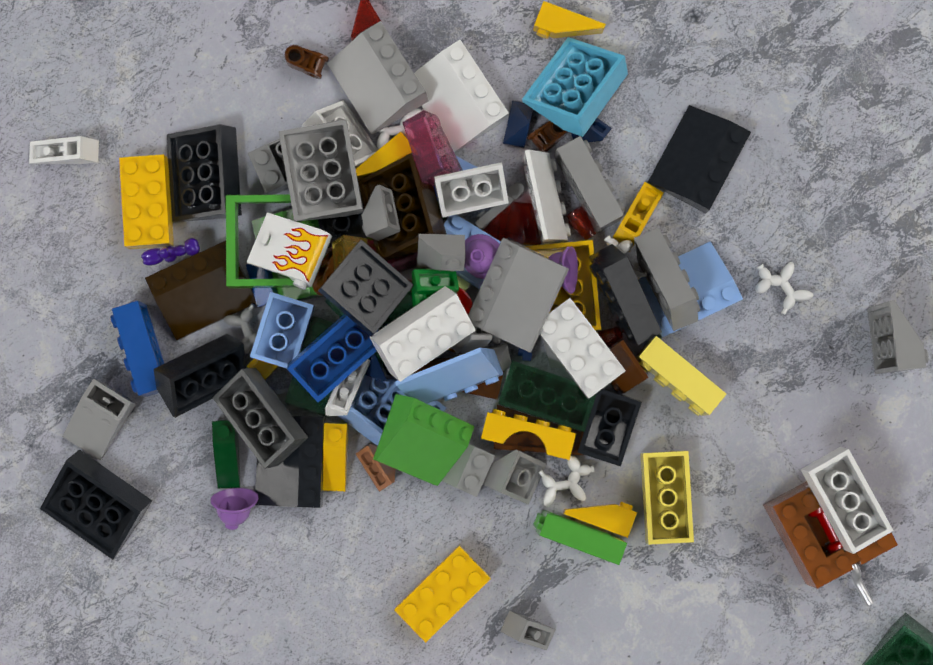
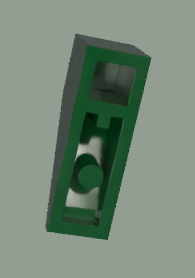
[212,420,241,489]

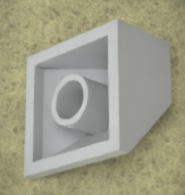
[417,234,465,271]
[483,450,547,505]

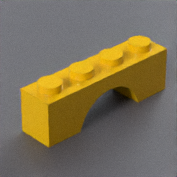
[481,409,576,460]

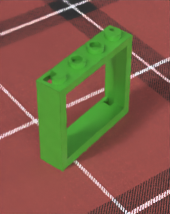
[226,194,314,288]
[533,510,627,565]

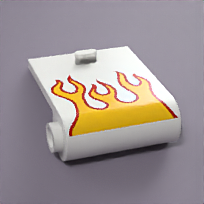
[247,212,332,289]

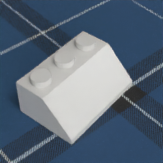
[301,100,378,168]
[434,162,509,218]

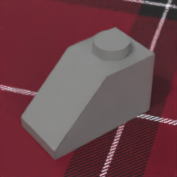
[361,185,400,241]
[451,325,492,356]
[501,610,555,650]

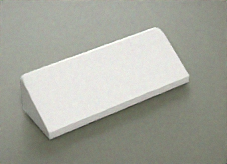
[325,359,371,416]

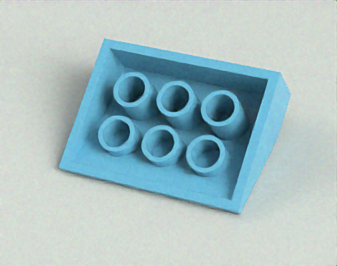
[522,37,628,137]

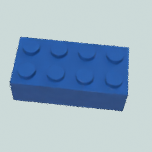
[110,301,165,397]
[287,314,379,402]

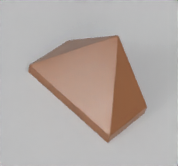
[356,444,396,492]

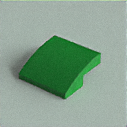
[412,269,459,307]

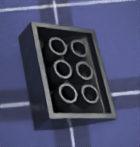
[647,105,751,214]
[167,124,242,222]
[255,416,326,508]
[40,450,153,560]

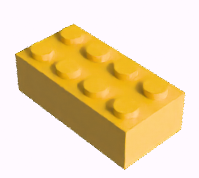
[119,154,174,250]
[394,544,491,643]

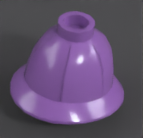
[464,234,500,279]
[548,246,578,294]
[210,488,258,530]

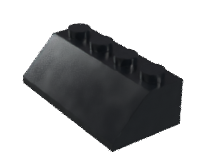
[154,334,246,418]

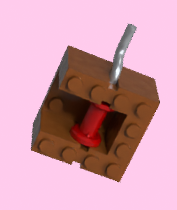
[763,481,898,606]

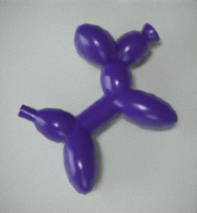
[141,238,200,266]

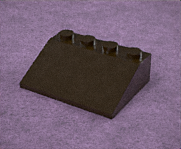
[358,153,447,261]
[145,240,256,340]

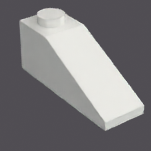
[29,136,99,164]

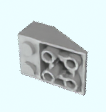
[248,139,289,195]
[62,379,137,460]

